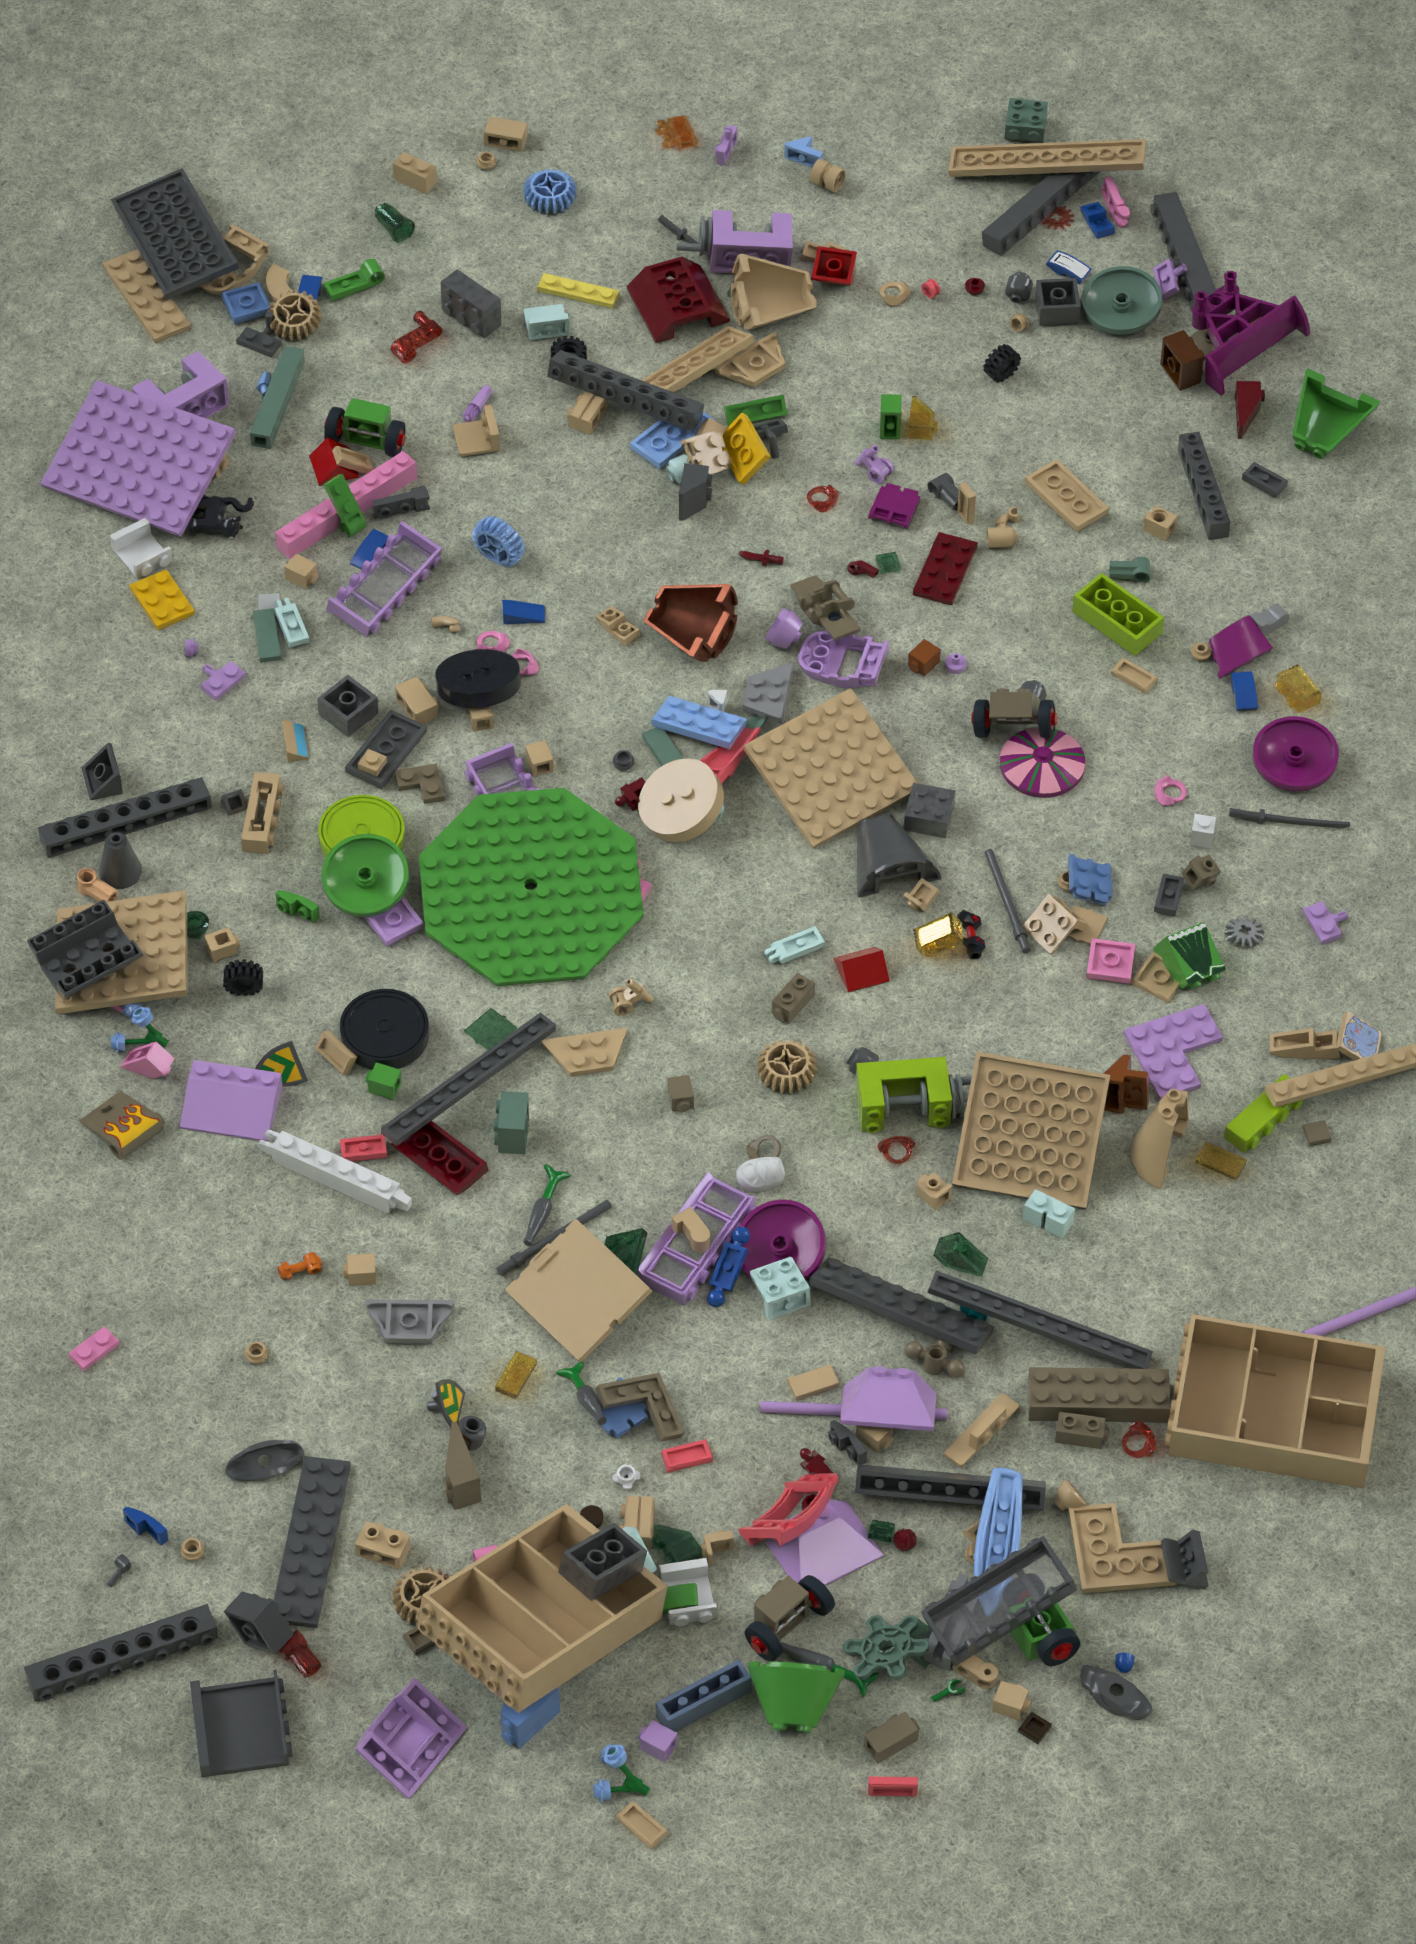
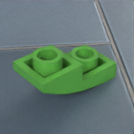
[276,890,320,923]
[662,1583,698,1614]

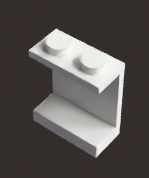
[110,518,172,579]
[659,1558,717,1626]

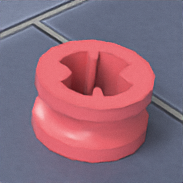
[921,279,941,299]

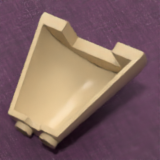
[731,254,817,330]
[1130,1089,1189,1189]

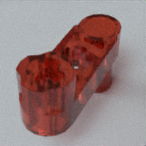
[390,311,442,364]

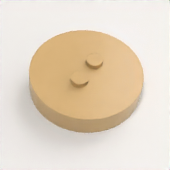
[638,758,724,842]

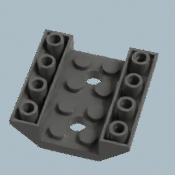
[27,900,144,998]

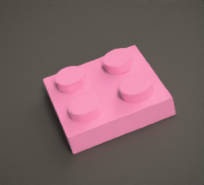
[1086,938,1135,984]

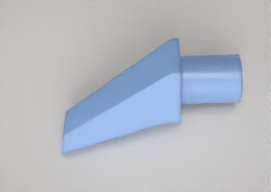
[256,372,270,397]

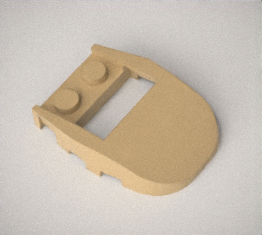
[198,224,270,295]

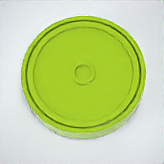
[318,795,405,858]

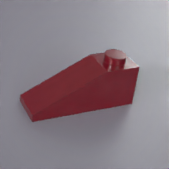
[1235,381,1265,439]

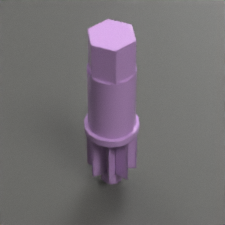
[463,385,493,422]

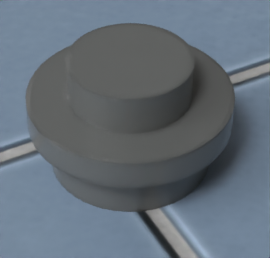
[613,750,634,770]

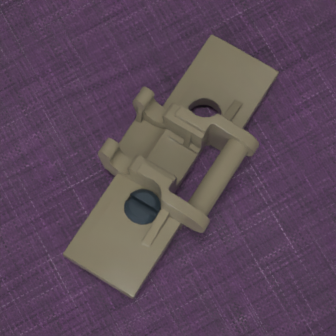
[791,575,861,641]

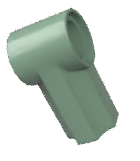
[1109,556,1150,584]

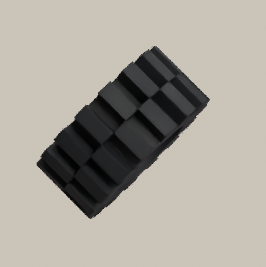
[551,336,587,360]
[983,344,1021,383]
[223,959,264,996]

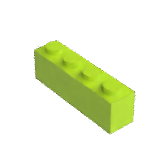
[1224,1074,1304,1153]

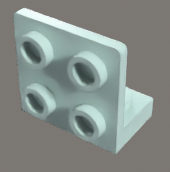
[523,304,569,340]
[750,1257,811,1320]

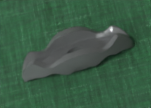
[225,1440,304,1480]
[1080,1665,1153,1720]

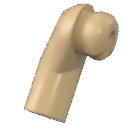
[431,616,461,633]

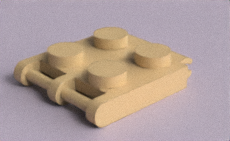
[680,430,732,475]

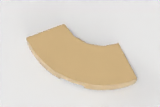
[266,263,294,301]

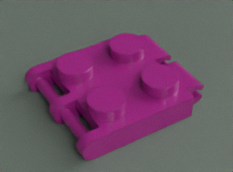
[868,483,920,529]

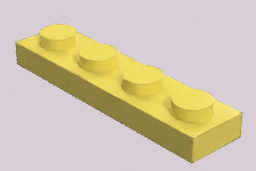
[537,273,619,309]

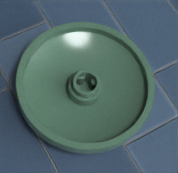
[1082,266,1162,335]

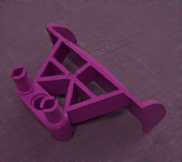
[1192,271,1310,396]

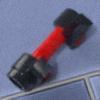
[957,910,986,959]

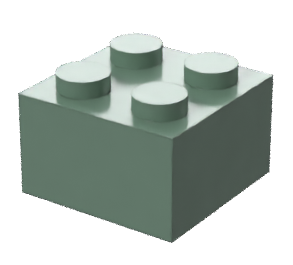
[494,1091,529,1154]

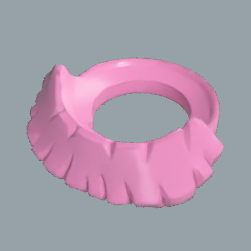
[477,631,510,652]
[511,648,539,676]
[1154,775,1187,806]

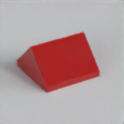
[811,246,857,286]
[309,438,359,486]
[833,947,890,993]

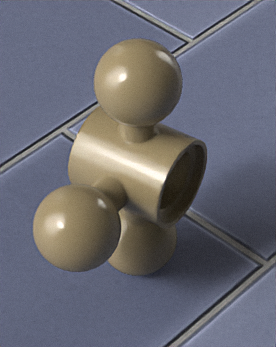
[905,1338,965,1378]

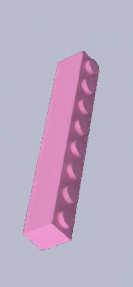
[275,451,417,559]

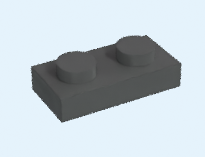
[1242,462,1288,498]
[1154,873,1184,916]

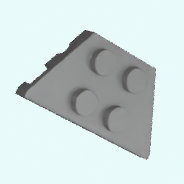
[742,663,794,724]
[365,1299,455,1344]

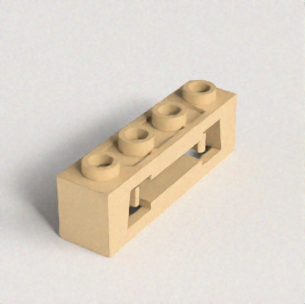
[241,772,284,854]

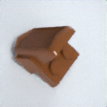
[1103,1054,1149,1114]

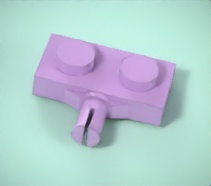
[715,125,738,165]
[1153,259,1188,300]
[201,661,246,700]
[1303,901,1348,945]

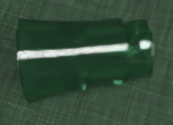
[374,202,415,243]

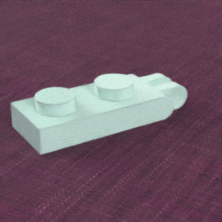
[274,597,309,648]
[764,926,825,964]

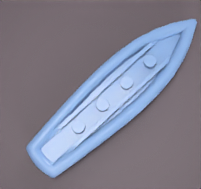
[974,1468,1023,1618]

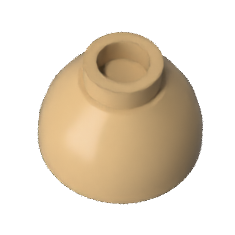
[1054,1480,1086,1512]

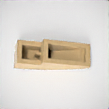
[1270,1028,1341,1059]

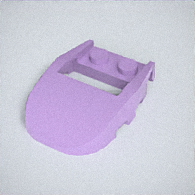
[798,631,889,688]

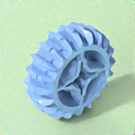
[524,168,576,215]
[472,516,525,568]

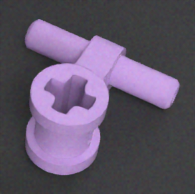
[855,445,894,484]

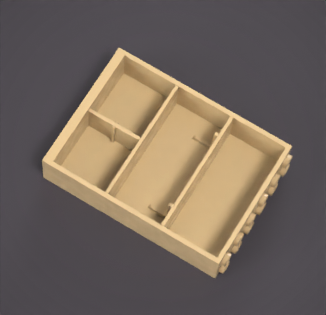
[1165,1314,1386,1489]
[417,1504,668,1713]

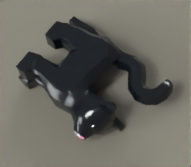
[188,496,254,540]

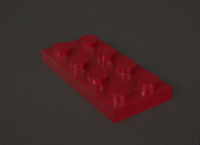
[913,532,978,606]

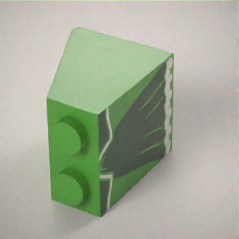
[1153,922,1226,990]

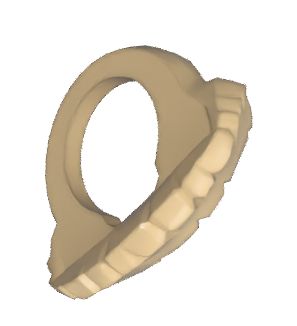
[879,281,910,307]

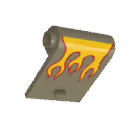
[79,1091,164,1160]

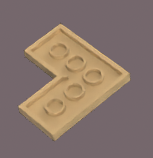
[1068,1503,1176,1594]

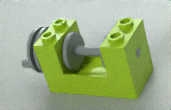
[855,1056,972,1133]

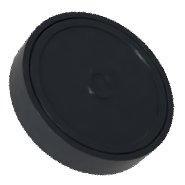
[435,649,521,708]
[340,989,429,1070]

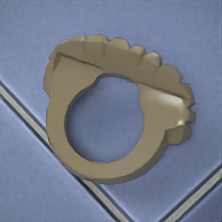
[746,1135,781,1159]

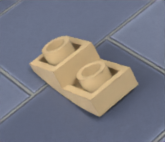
[596,606,641,646]

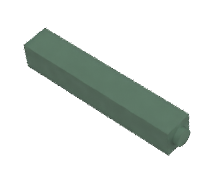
[250,346,305,449]

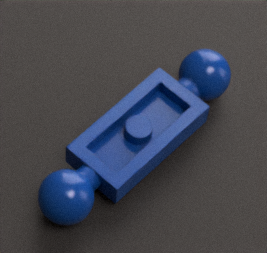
[707,1227,750,1307]

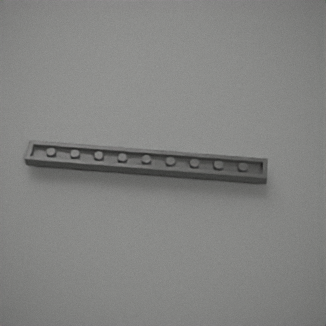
[381,1012,556,1146]
[927,1270,1153,1369]

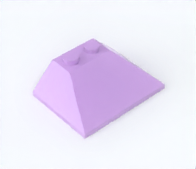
[840,1366,936,1431]
[766,1500,884,1586]
[355,1678,467,1799]

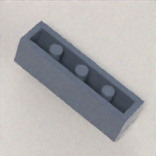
[656,1659,752,1732]

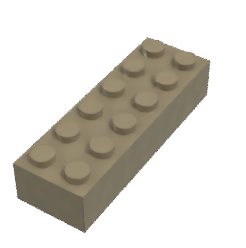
[1028,1367,1171,1423]

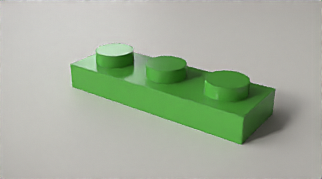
[724,394,787,426]

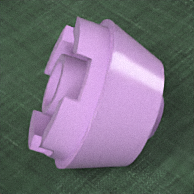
[765,608,803,649]

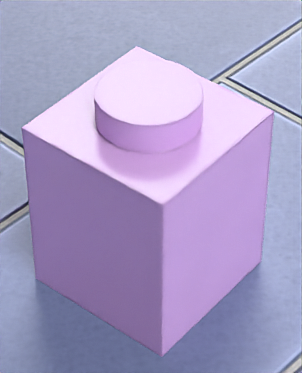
[638,1720,678,1762]

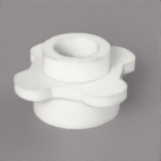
[612,1464,640,1490]

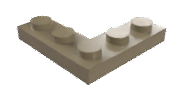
[595,1373,684,1442]

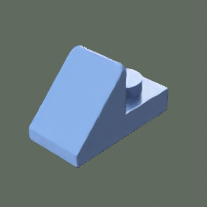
[784,137,823,167]

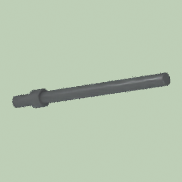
[985,849,1031,953]
[496,1200,612,1275]

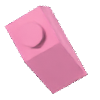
[120,1042,175,1079]

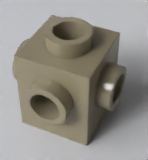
[1181,854,1221,890]

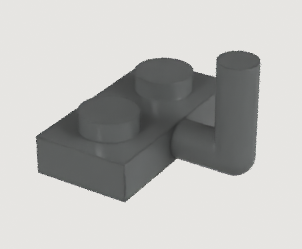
[236,312,282,358]
[754,418,788,458]

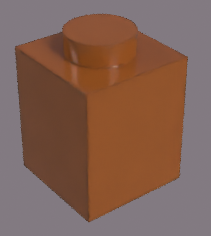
[908,639,941,676]

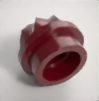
[893,1528,917,1551]

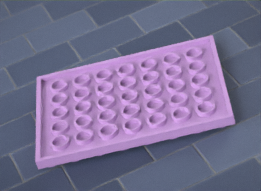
[40,380,237,537]

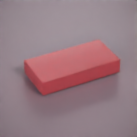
[661,1439,713,1473]
[868,1776,918,1797]

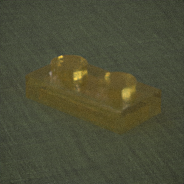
[1196,1142,1247,1181]
[495,1351,537,1399]

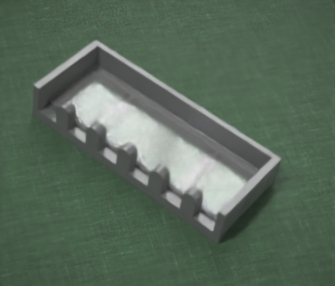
[921,1536,1077,1666]

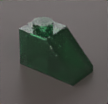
[933,1232,988,1277]

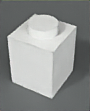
[1190,814,1216,849]

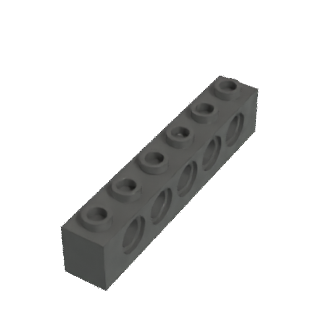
[1178,432,1230,540]

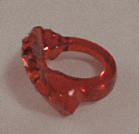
[807,484,838,513]
[878,1136,916,1164]
[1122,1421,1156,1458]

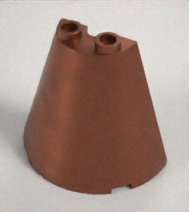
[644,584,738,662]

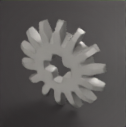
[1225,916,1264,948]

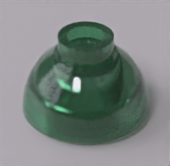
[187,911,209,939]

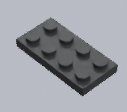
[345,710,427,789]

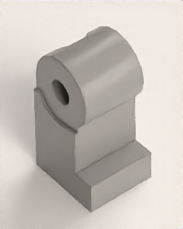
[1250,604,1290,636]

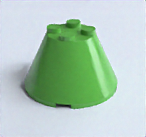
[748,1661,845,1733]

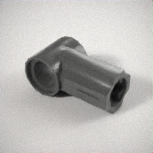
[927,473,959,511]

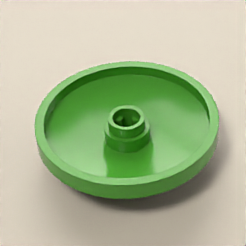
[321,834,409,917]

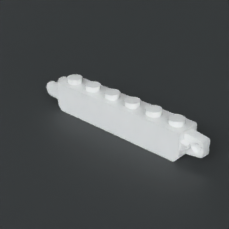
[257,1130,412,1213]

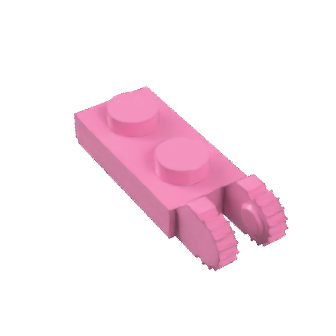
[1101,177,1130,228]

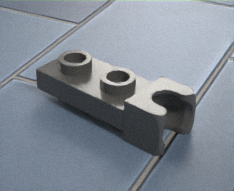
[372,486,430,519]

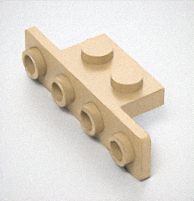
[944,1393,1019,1468]

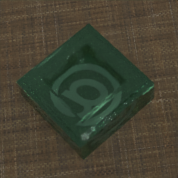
[875,552,901,574]
[868,1520,895,1543]

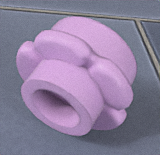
[185,638,198,658]

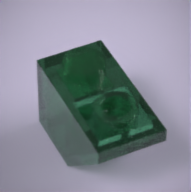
[652,1524,702,1564]

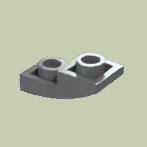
[828,1420,867,1465]

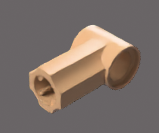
[77,868,118,902]

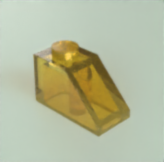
[908,396,938,440]

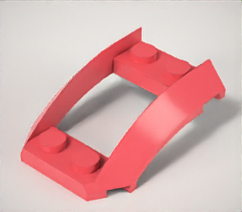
[738,1473,838,1547]

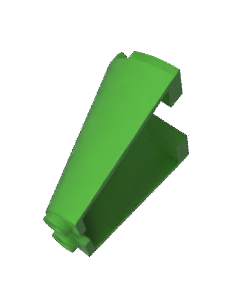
[1292,368,1380,459]

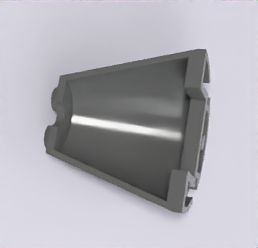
[857,814,941,897]

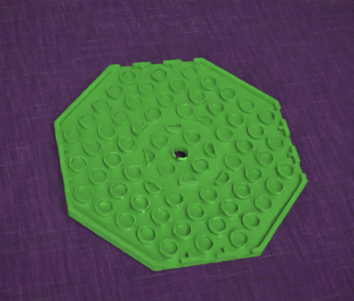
[419,788,644,986]

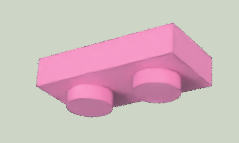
[69,1327,120,1371]

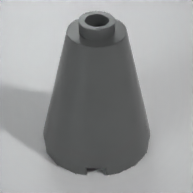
[99,832,142,889]

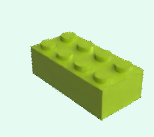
[1072,573,1164,656]

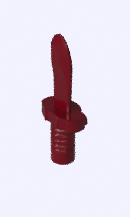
[739,550,784,566]

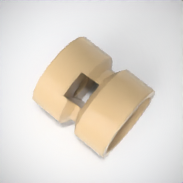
[809,159,846,193]

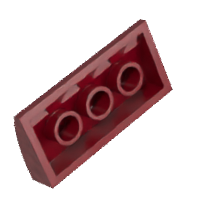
[391,1121,489,1196]

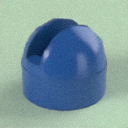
[1115,1652,1135,1673]

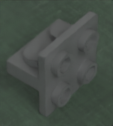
[1160,1530,1209,1589]

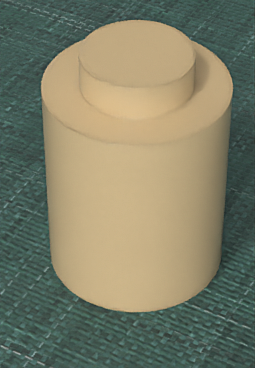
[986,527,1017,548]

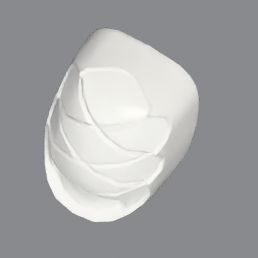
[736,1157,785,1192]

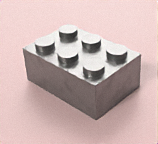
[440,269,501,338]
[558,1523,647,1601]

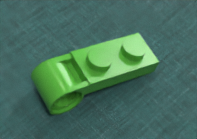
[323,259,385,301]
[323,474,367,538]

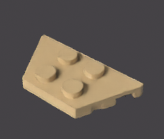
[714,332,785,387]
[542,1028,627,1077]

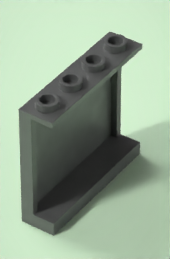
[190,1669,293,1778]

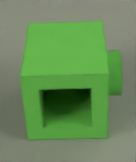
[366,1063,402,1100]

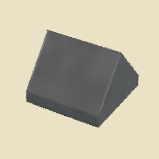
[221,788,248,816]

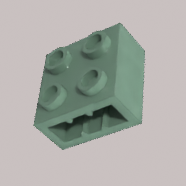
[1005,98,1048,143]

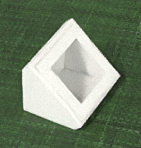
[258,593,280,610]
[708,690,727,712]

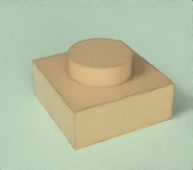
[358,749,387,777]

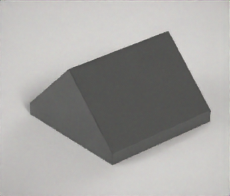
[81,742,123,800]

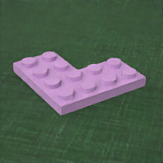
[1123,1004,1223,1101]

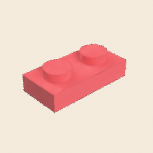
[340,1135,387,1162]

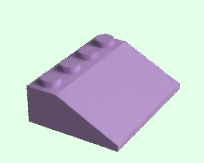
[180,1060,283,1142]

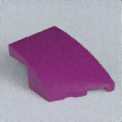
[1209,615,1273,679]

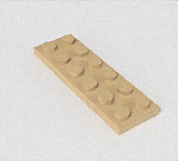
[102,249,191,343]
[642,326,755,392]

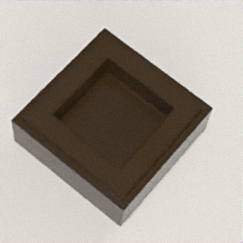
[1018,1711,1052,1744]

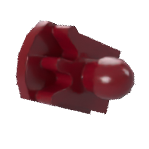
[615,777,646,811]
[800,1448,833,1474]

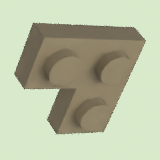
[395,763,445,804]

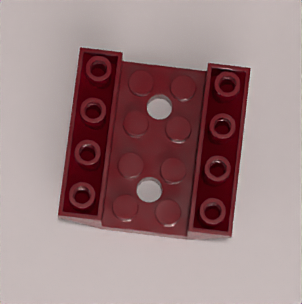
[627,257,730,343]

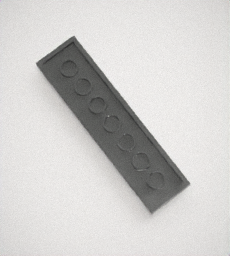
[809,1257,995,1354]
[274,1456,351,1628]

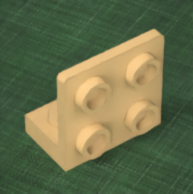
[452,405,500,457]
[1023,893,1088,954]

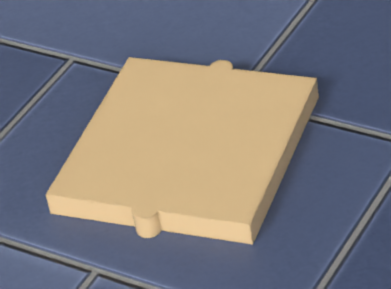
[1067,905,1108,945]

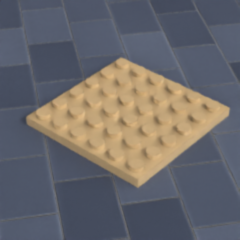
[743,688,917,848]
[55,890,187,1014]
[952,1051,1110,1209]

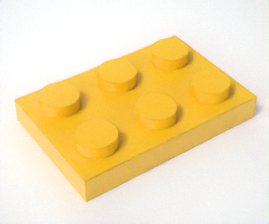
[721,413,771,484]
[129,569,195,630]

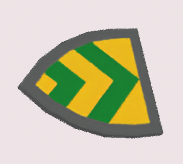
[255,1041,308,1087]
[427,1379,465,1428]

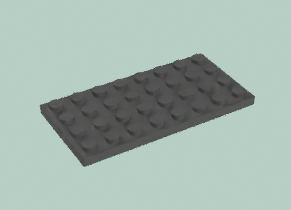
[111,168,239,300]

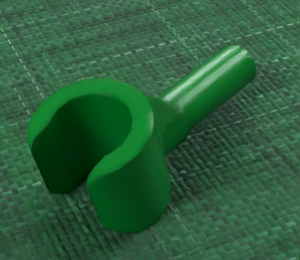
[931,1679,966,1702]

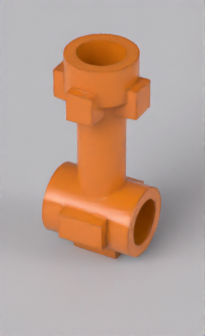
[278,1252,322,1280]

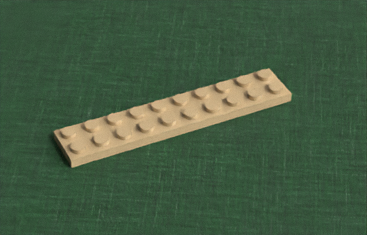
[948,139,1147,177]

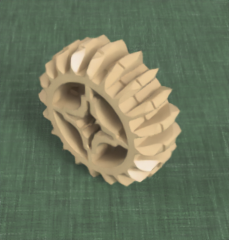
[267,289,321,341]
[757,1038,817,1094]
[392,1565,449,1626]

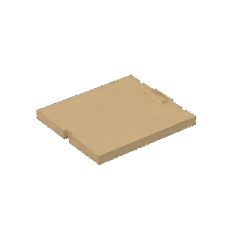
[505,1218,652,1362]

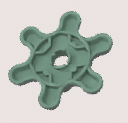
[843,1615,929,1680]

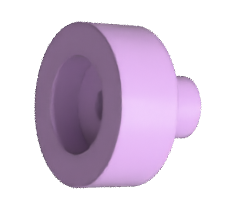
[945,653,966,674]

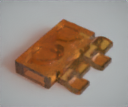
[656,115,698,150]

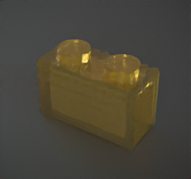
[1275,664,1322,713]
[913,912,963,957]

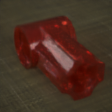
[279,1630,321,1678]

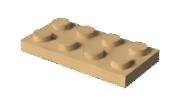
[1025,459,1109,532]

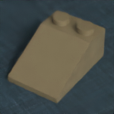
[443,1421,481,1510]

